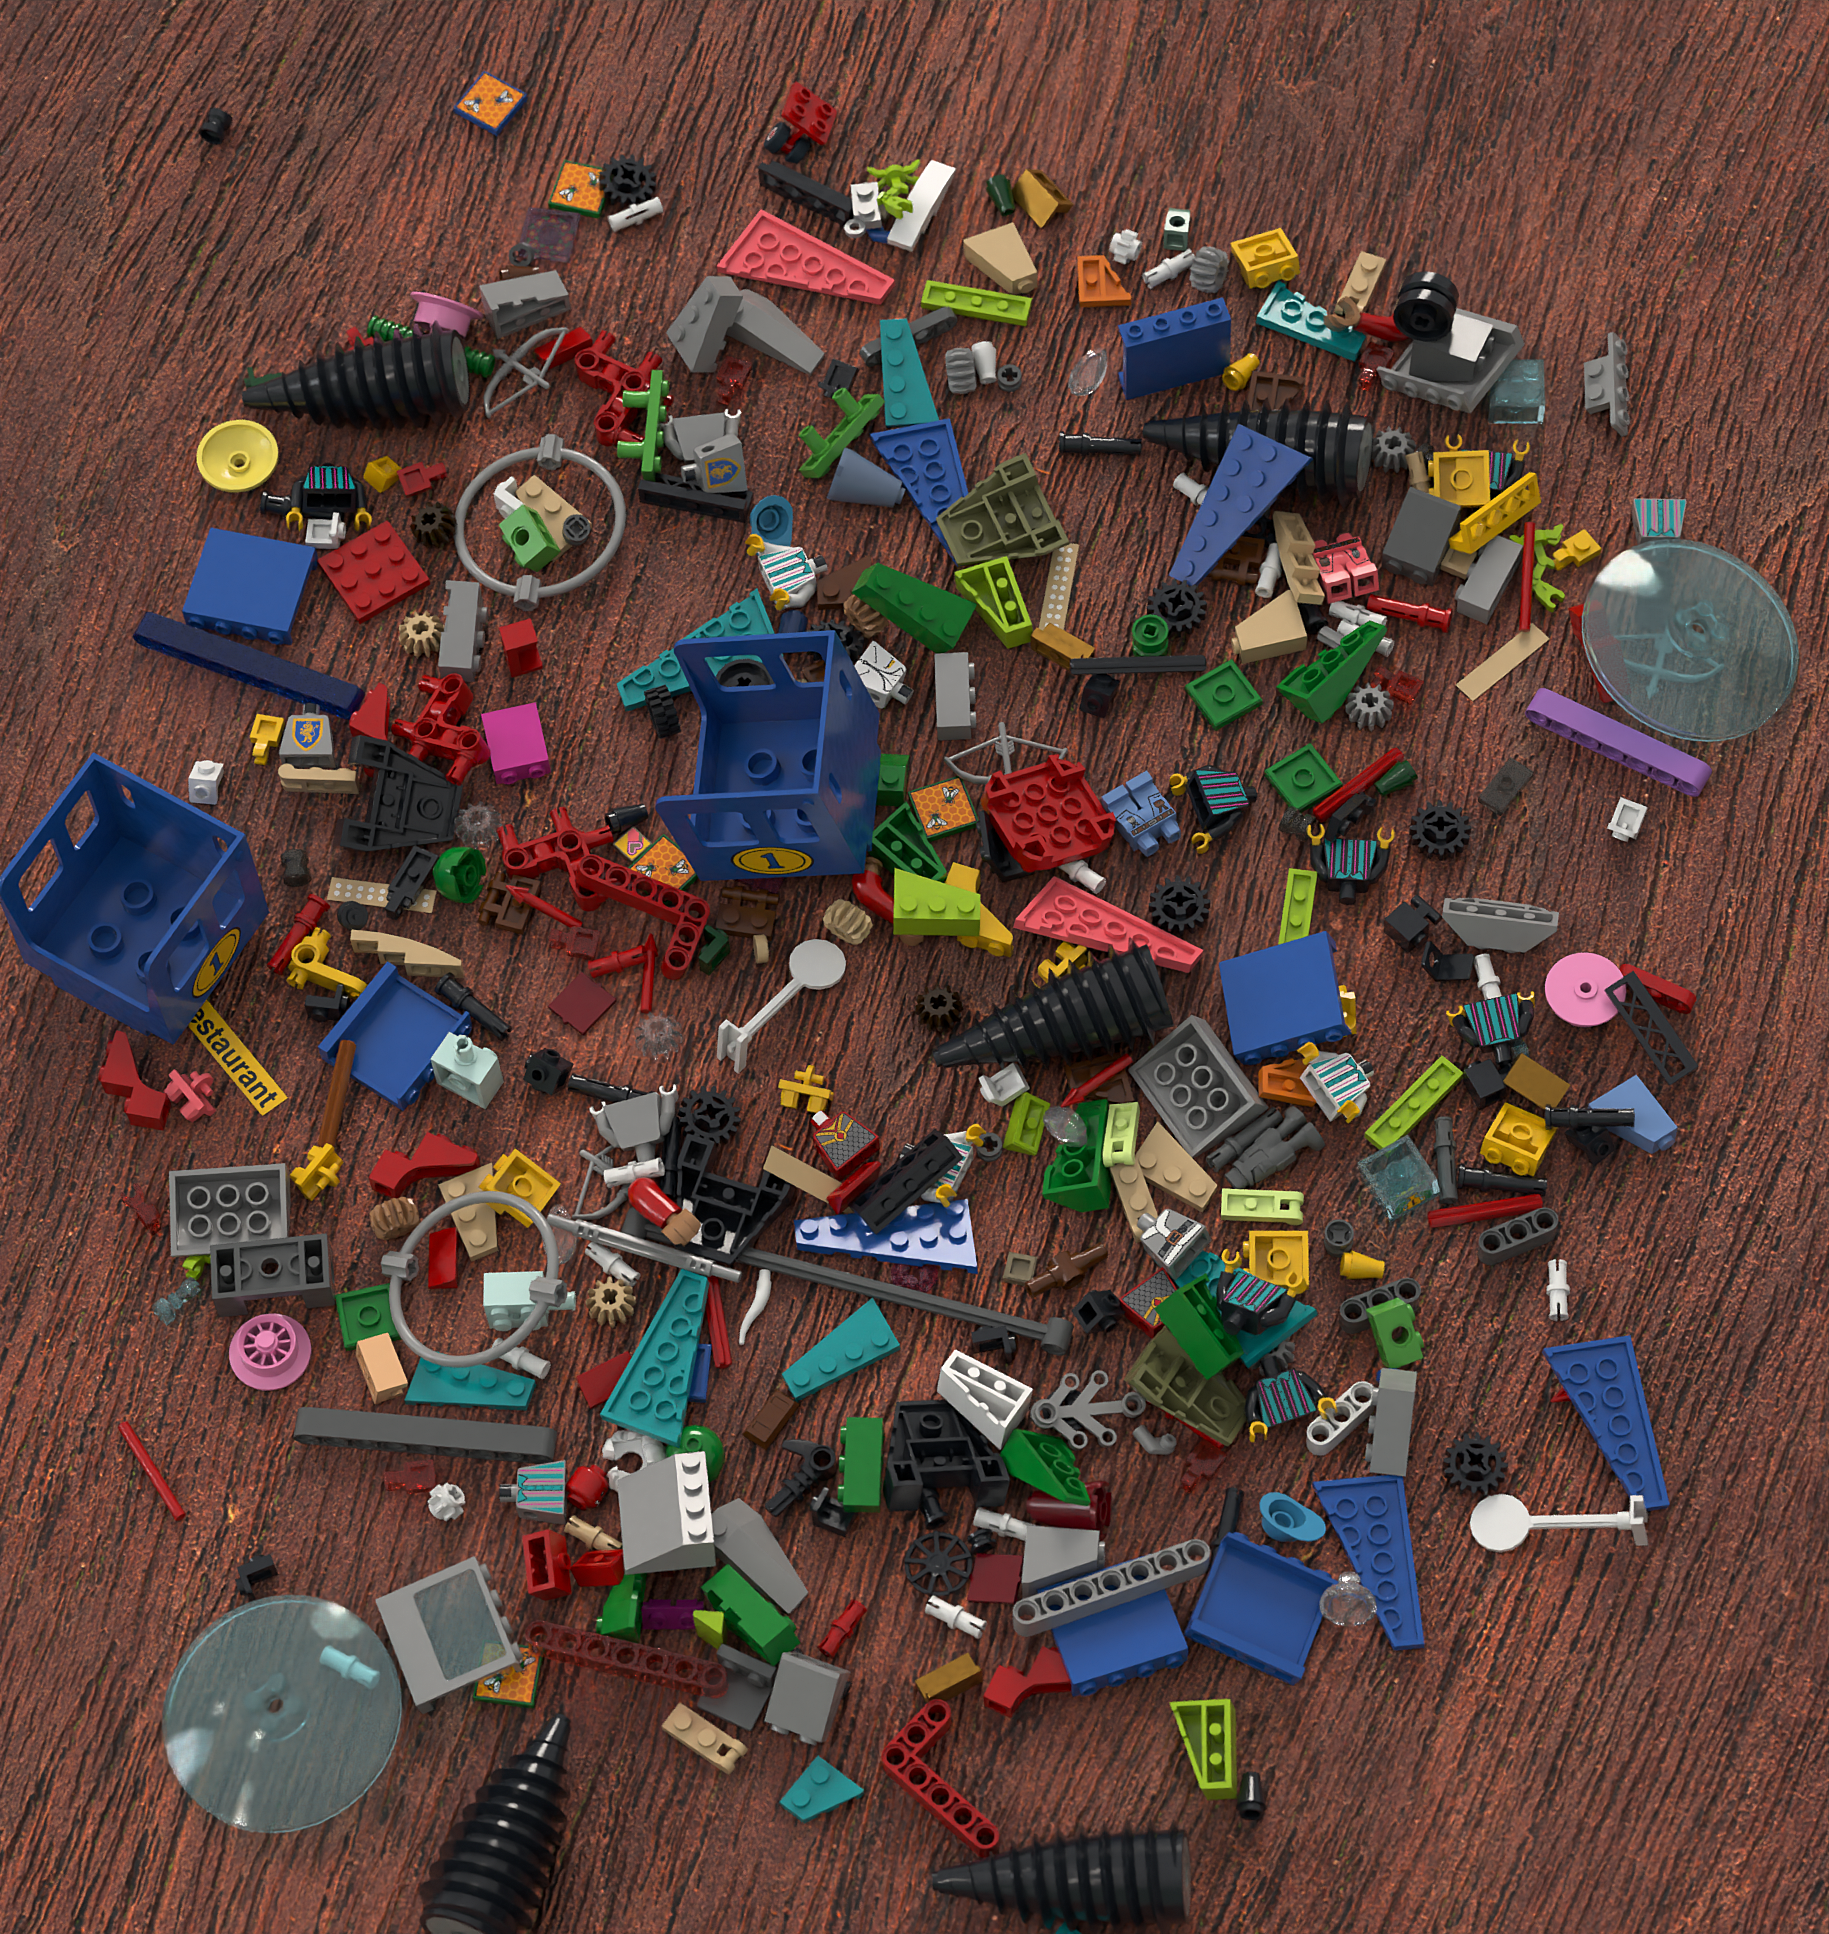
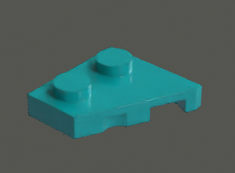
[780,1756,864,1823]

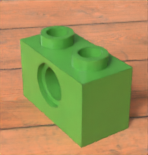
[499,504,561,572]
[1366,1298,1424,1369]

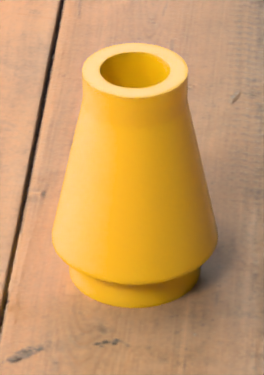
[1222,353,1260,391]
[1340,1250,1385,1279]

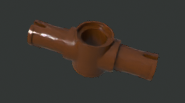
[1024,1242,1108,1299]

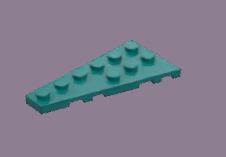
[617,588,784,712]
[1143,1246,1318,1368]
[600,1269,709,1448]

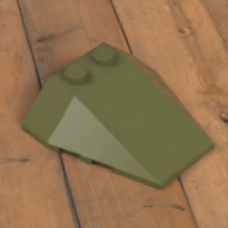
[936,453,1070,566]
[1123,1325,1246,1446]

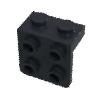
[976,810,1035,883]

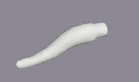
[739,1269,772,1345]

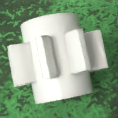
[1109,229,1142,264]
[428,1483,466,1521]

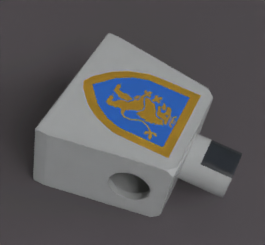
[681,433,748,493]
[279,703,336,768]

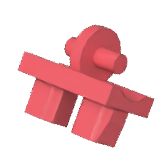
[163,1069,216,1122]

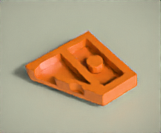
[1077,255,1131,308]
[1258,1058,1317,1107]

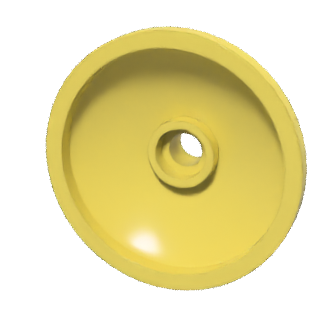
[197,420,279,493]

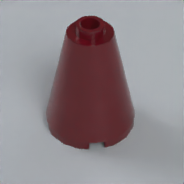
[1026,1480,1112,1541]

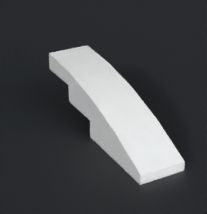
[887,160,956,252]

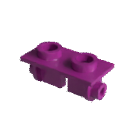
[641,1599,704,1629]

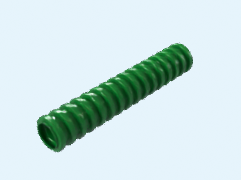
[367,316,495,378]

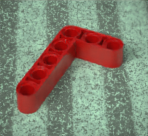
[575,854,710,980]
[882,1699,1000,1858]

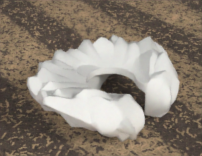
[602,1429,667,1493]

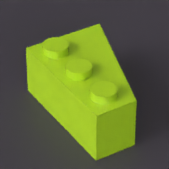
[954,556,1033,649]
[893,868,980,936]
[1170,1699,1237,1800]

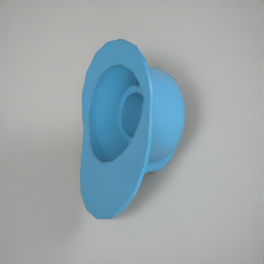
[750,495,793,556]
[1259,1492,1326,1542]

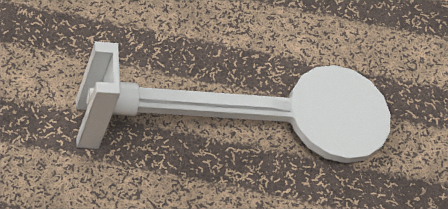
[717,939,846,1074]
[1470,1494,1648,1553]

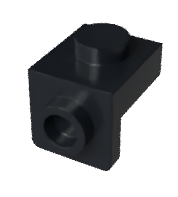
[817,358,860,399]
[1079,674,1120,718]
[304,984,350,1022]
[1564,1126,1615,1166]
[971,1325,1017,1364]
[809,1487,858,1537]
[235,1554,278,1603]

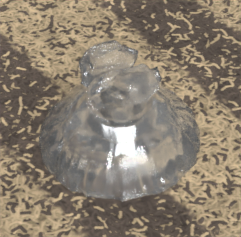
[1320,1571,1377,1627]

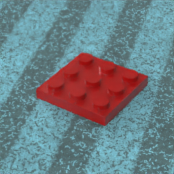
[317,520,431,624]

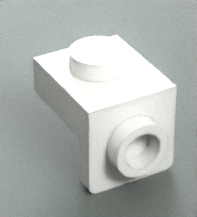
[493,476,525,519]
[305,513,346,549]
[188,760,224,805]
[1607,797,1648,842]
[979,1063,1030,1107]

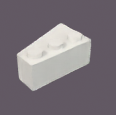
[937,1350,1033,1450]

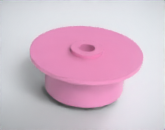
[410,292,483,339]
[1545,953,1626,1027]
[229,1313,311,1391]

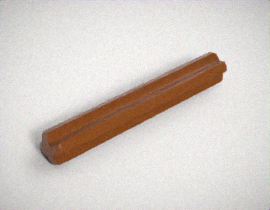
[318,1040,356,1148]

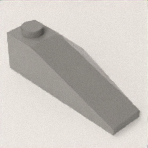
[725,289,825,376]
[711,1498,809,1616]

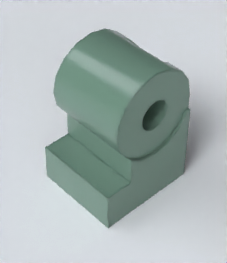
[1163,208,1191,251]

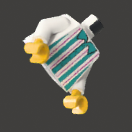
[745,534,828,611]
[1297,1042,1374,1123]
[900,1124,986,1207]

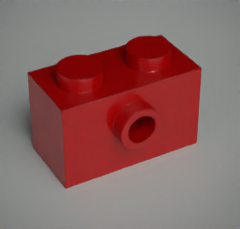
[522,1529,572,1601]

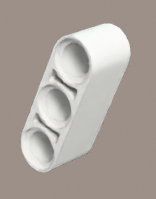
[1306,1381,1375,1456]

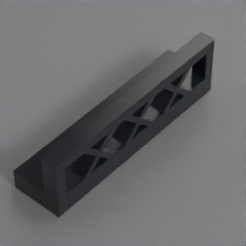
[758,161,854,226]
[638,473,754,523]
[1604,971,1699,1086]
[848,1129,963,1234]

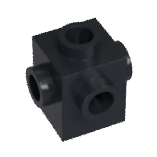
[523,1048,574,1096]
[1071,1290,1125,1334]

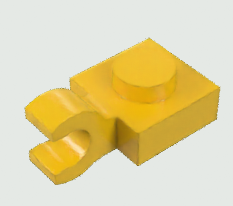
[1553,529,1601,571]
[250,714,285,765]

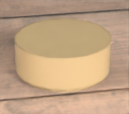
[753,934,769,964]

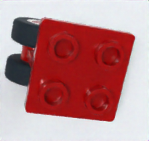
[763,82,837,164]

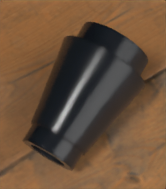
[604,803,648,835]
[1236,1772,1267,1820]

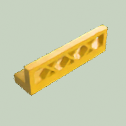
[1449,472,1541,554]

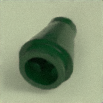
[986,174,1016,216]
[1374,760,1418,797]

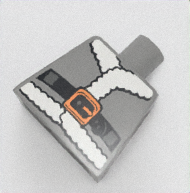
[1137,1209,1211,1281]

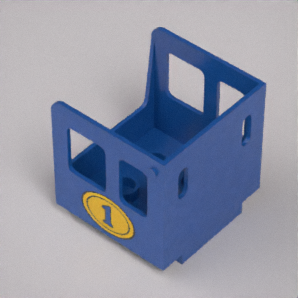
[655,630,881,881]
[0,752,269,1045]

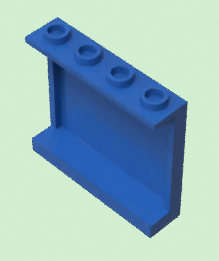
[1118,297,1231,400]
[182,527,318,645]
[1219,931,1352,1065]
[318,961,472,1111]
[1183,1532,1338,1686]
[1037,1554,1188,1697]

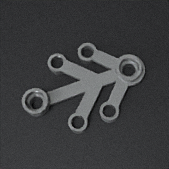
[1030,1370,1146,1451]

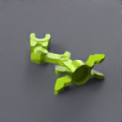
[867,159,920,219]
[1509,524,1565,612]

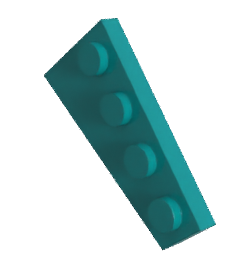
[1256,280,1367,361]
[880,318,939,428]
[782,1297,901,1401]
[404,1351,536,1411]

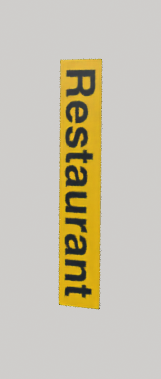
[188,999,288,1116]

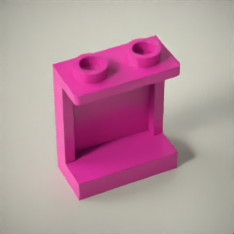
[481,702,551,784]

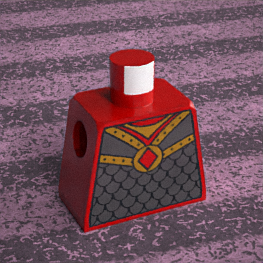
[810,1111,880,1182]
[1119,1267,1177,1339]

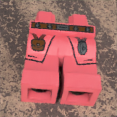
[1312,532,1379,604]

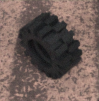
[644,684,681,739]

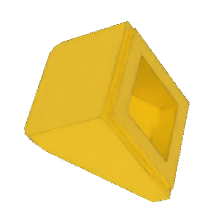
[363,456,402,493]

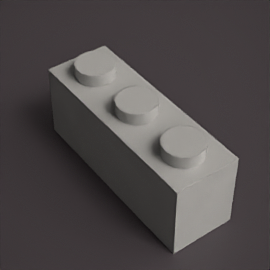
[1455,535,1523,624]
[935,652,977,740]

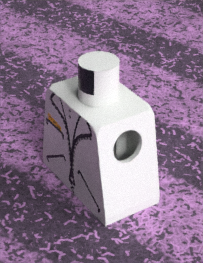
[854,641,914,708]

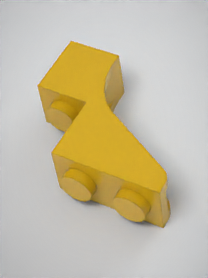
[945,862,1013,957]

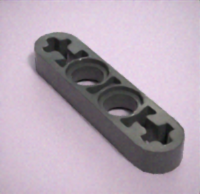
[859,307,958,367]

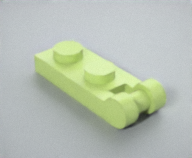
[1103,1102,1140,1167]
[1221,1189,1304,1225]

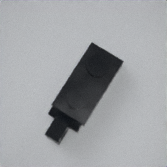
[1324,792,1377,843]
[385,846,440,921]

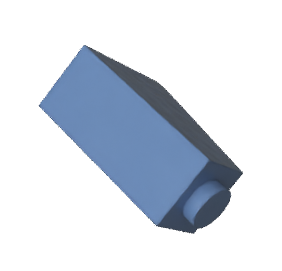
[1588,1075,1678,1154]

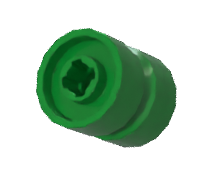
[1132,614,1168,657]

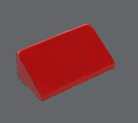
[533,327,593,370]
[826,1161,881,1215]
[428,1227,459,1289]
[576,1351,632,1409]
[570,1549,625,1587]

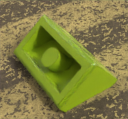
[1003,1092,1051,1156]
[693,1610,728,1650]

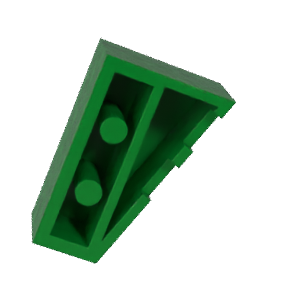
[868,801,947,883]
[1154,1273,1244,1380]
[838,1417,885,1513]
[701,1564,800,1666]

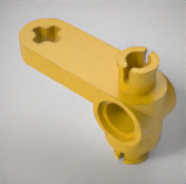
[286,927,368,1000]

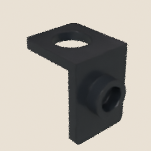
[1421,941,1475,982]

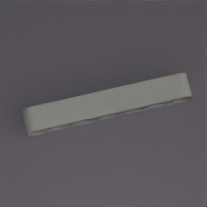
[1013,1539,1210,1637]

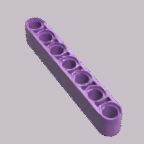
[1525,688,1712,797]

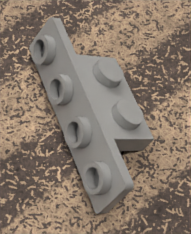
[1584,332,1630,437]

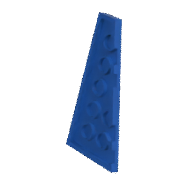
[870,418,969,567]
[1169,424,1313,586]
[794,1199,978,1274]
[1542,1335,1670,1511]
[1312,1475,1424,1651]

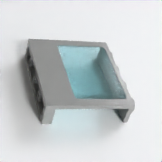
[375,1556,524,1714]

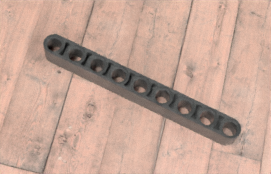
[293,1407,558,1464]

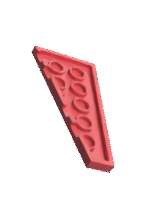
[716,209,895,305]
[1013,876,1203,973]

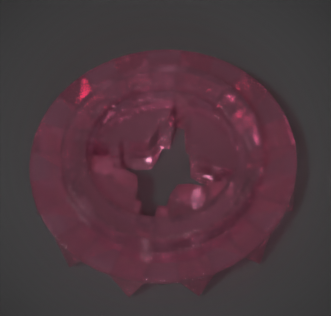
[891,1263,938,1293]

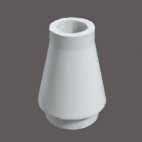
[971,342,996,384]

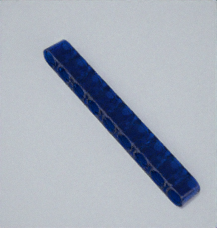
[133,612,366,720]

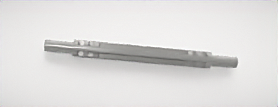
[547,1214,742,1283]

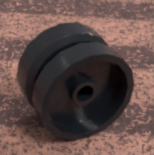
[1393,271,1459,342]
[716,659,774,687]

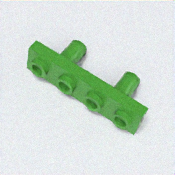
[617,370,669,482]
[799,388,885,478]

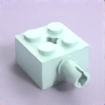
[431,1032,504,1109]
[484,1271,576,1331]

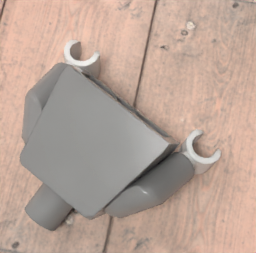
[660,409,741,465]
[590,1084,679,1163]

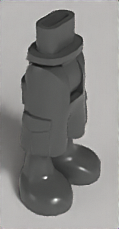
[1224,1106,1325,1189]

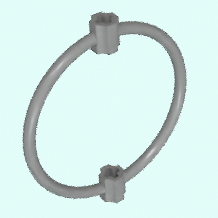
[453,434,626,611]
[381,1191,568,1368]

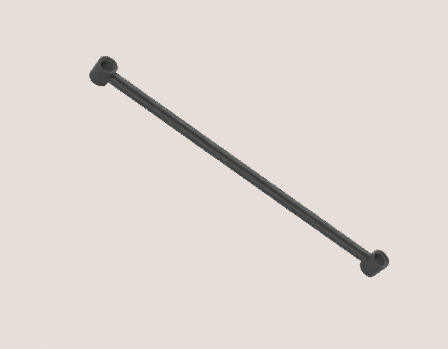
[621,1208,1074,1356]

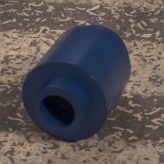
[778,610,808,653]

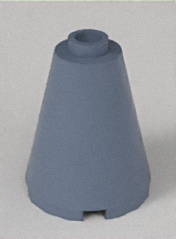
[827,448,905,508]

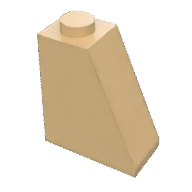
[963,222,1038,295]
[1231,590,1307,664]

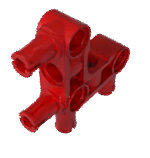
[575,330,674,446]
[391,673,491,786]
[496,807,622,912]

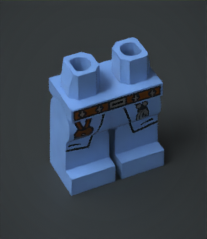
[1101,771,1181,857]

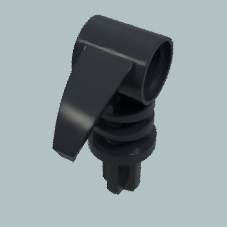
[765,1439,837,1517]

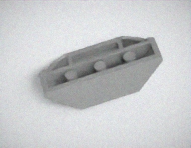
[1442,898,1559,953]

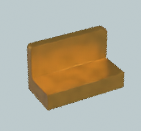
[1012,169,1074,228]
[1030,623,1095,671]
[1503,1053,1570,1110]
[915,1653,983,1704]

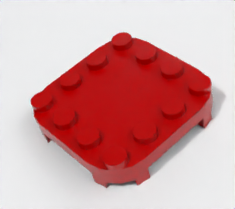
[980,754,1116,872]

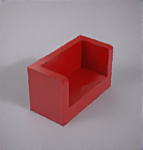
[499,618,543,678]

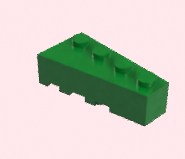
[851,563,977,654]

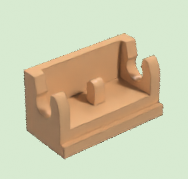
[355,1333,408,1405]

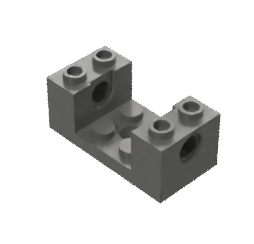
[210,1233,336,1317]

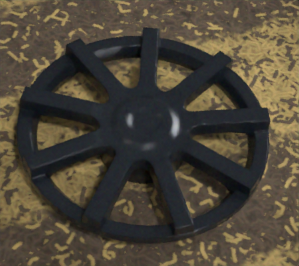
[904,1531,972,1596]

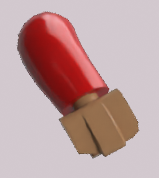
[1324,296,1410,342]
[851,857,924,946]
[627,1177,701,1246]

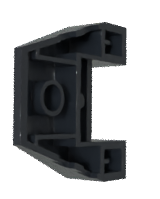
[332,735,463,852]
[675,1134,797,1266]
[882,1399,1010,1512]

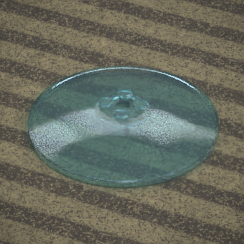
[1582,539,1799,742]
[162,1595,401,1833]

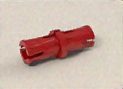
[588,945,648,979]
[817,1599,867,1659]

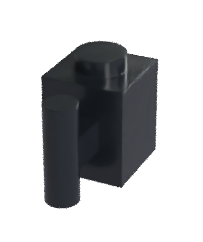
[1383,894,1442,954]
[1463,1059,1513,1110]

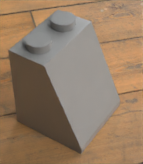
[1022,1525,1105,1599]
[765,1651,850,1745]

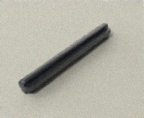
[1069,655,1206,675]

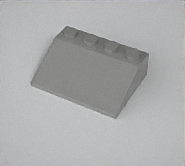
[1128,1015,1269,1159]
[169,1163,291,1257]
[617,1451,716,1575]

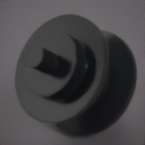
[337,901,368,930]

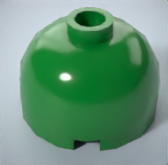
[433,847,486,903]
[666,1425,726,1483]

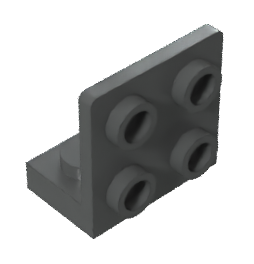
[697,1644,777,1732]

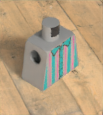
[1631,498,1686,563]
[499,1461,568,1525]

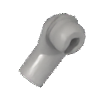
[1133,1425,1177,1455]

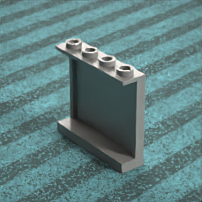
[1377,308,1525,413]

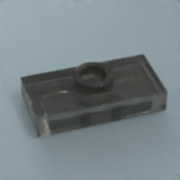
[1478,757,1534,816]

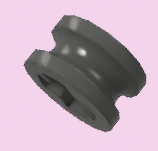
[508,242,535,266]
[997,364,1022,392]
[976,1132,1002,1162]

